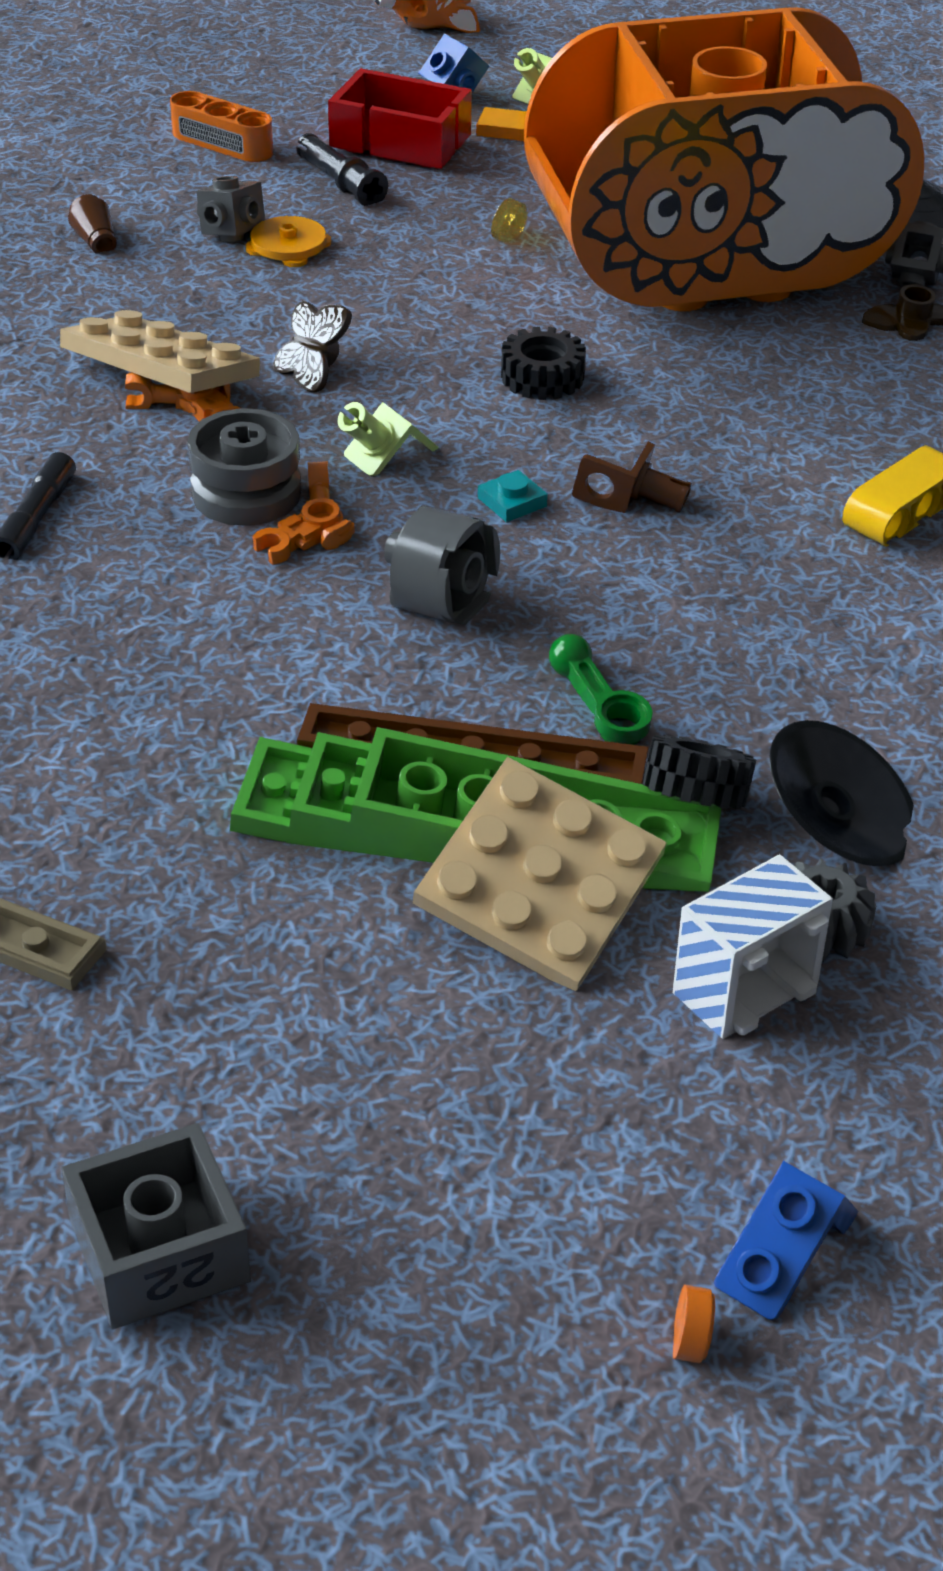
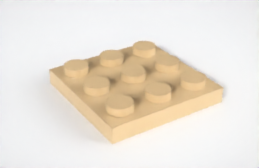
[413,757,667,991]

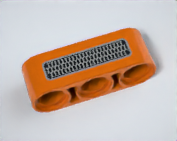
[170,91,273,162]

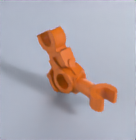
[125,372,240,422]
[253,461,355,565]

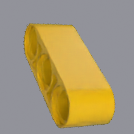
[842,445,943,547]

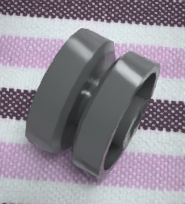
[187,408,302,526]

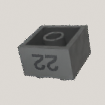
[61,1123,251,1330]

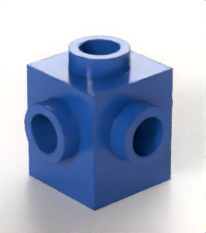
[418,33,490,92]

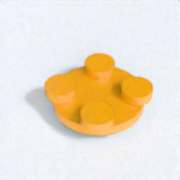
[246,216,331,267]

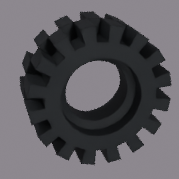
[501,327,586,400]
[643,735,757,809]

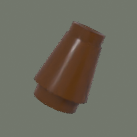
[68,194,117,253]

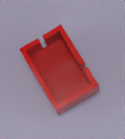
[328,68,472,169]

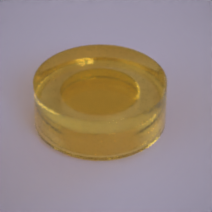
[491,198,528,243]

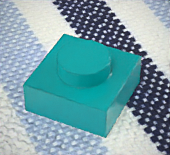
[478,470,548,522]

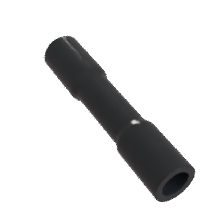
[0,452,76,560]

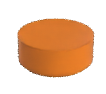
[673,1285,715,1364]

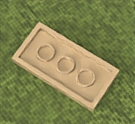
[60,310,260,393]

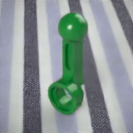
[549,634,653,745]

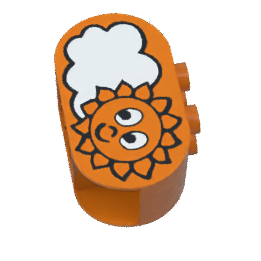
[524,7,924,311]

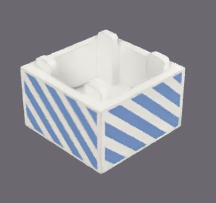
[672,854,833,1039]

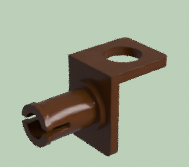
[572,442,692,513]

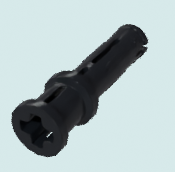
[296,133,389,206]

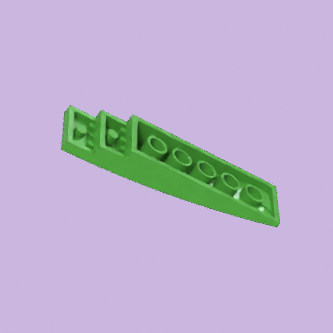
[230,727,721,892]

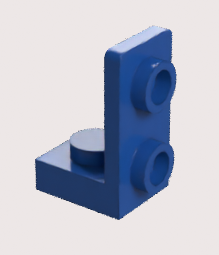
[714,1161,859,1320]

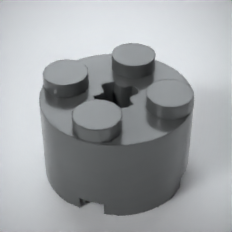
[384,505,500,625]

